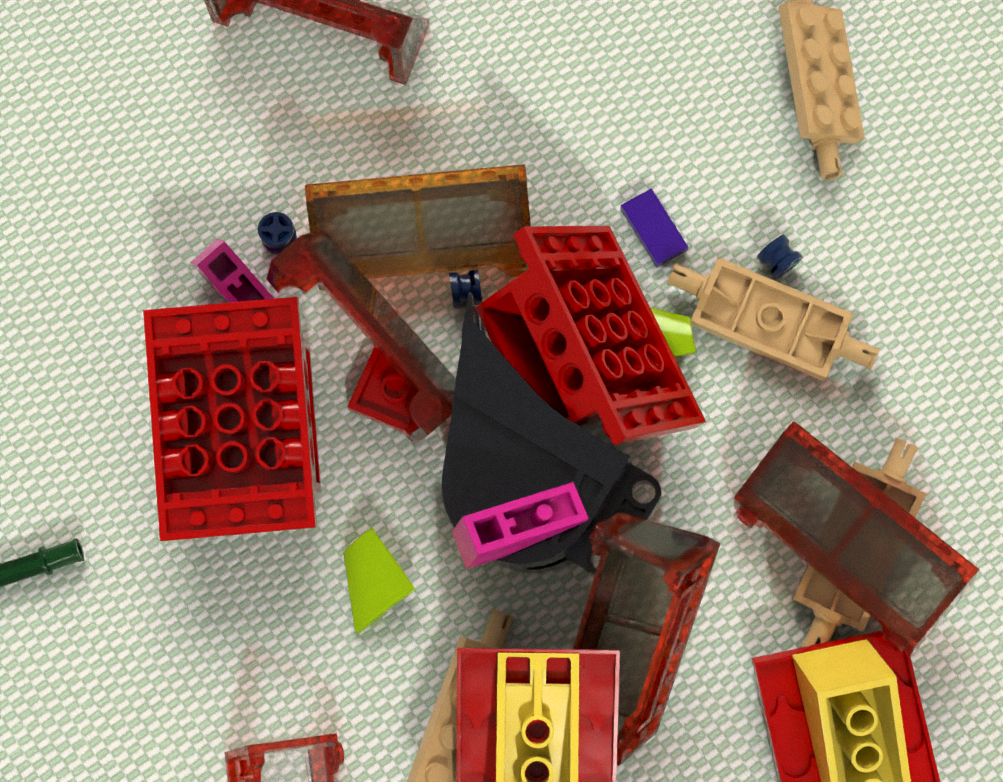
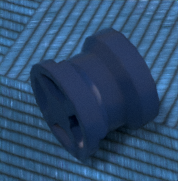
[258,212,297,255]
[756,234,803,280]
[449,269,482,308]

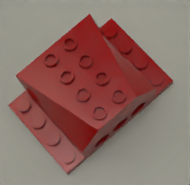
[475,226,706,445]
[143,297,321,541]

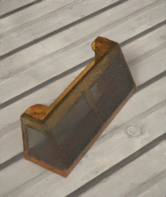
[305,164,531,294]

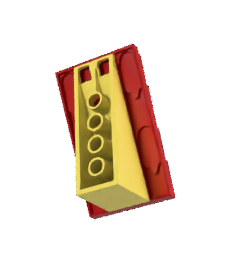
[751,627,940,782]
[457,648,620,782]

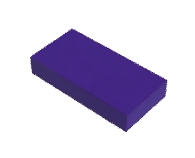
[620,188,688,268]

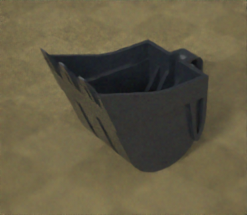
[442,293,662,579]

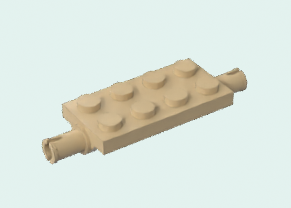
[779,0,865,180]
[667,257,880,382]
[792,438,927,647]
[407,609,515,782]

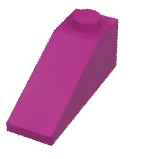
[190,239,275,303]
[452,482,589,569]

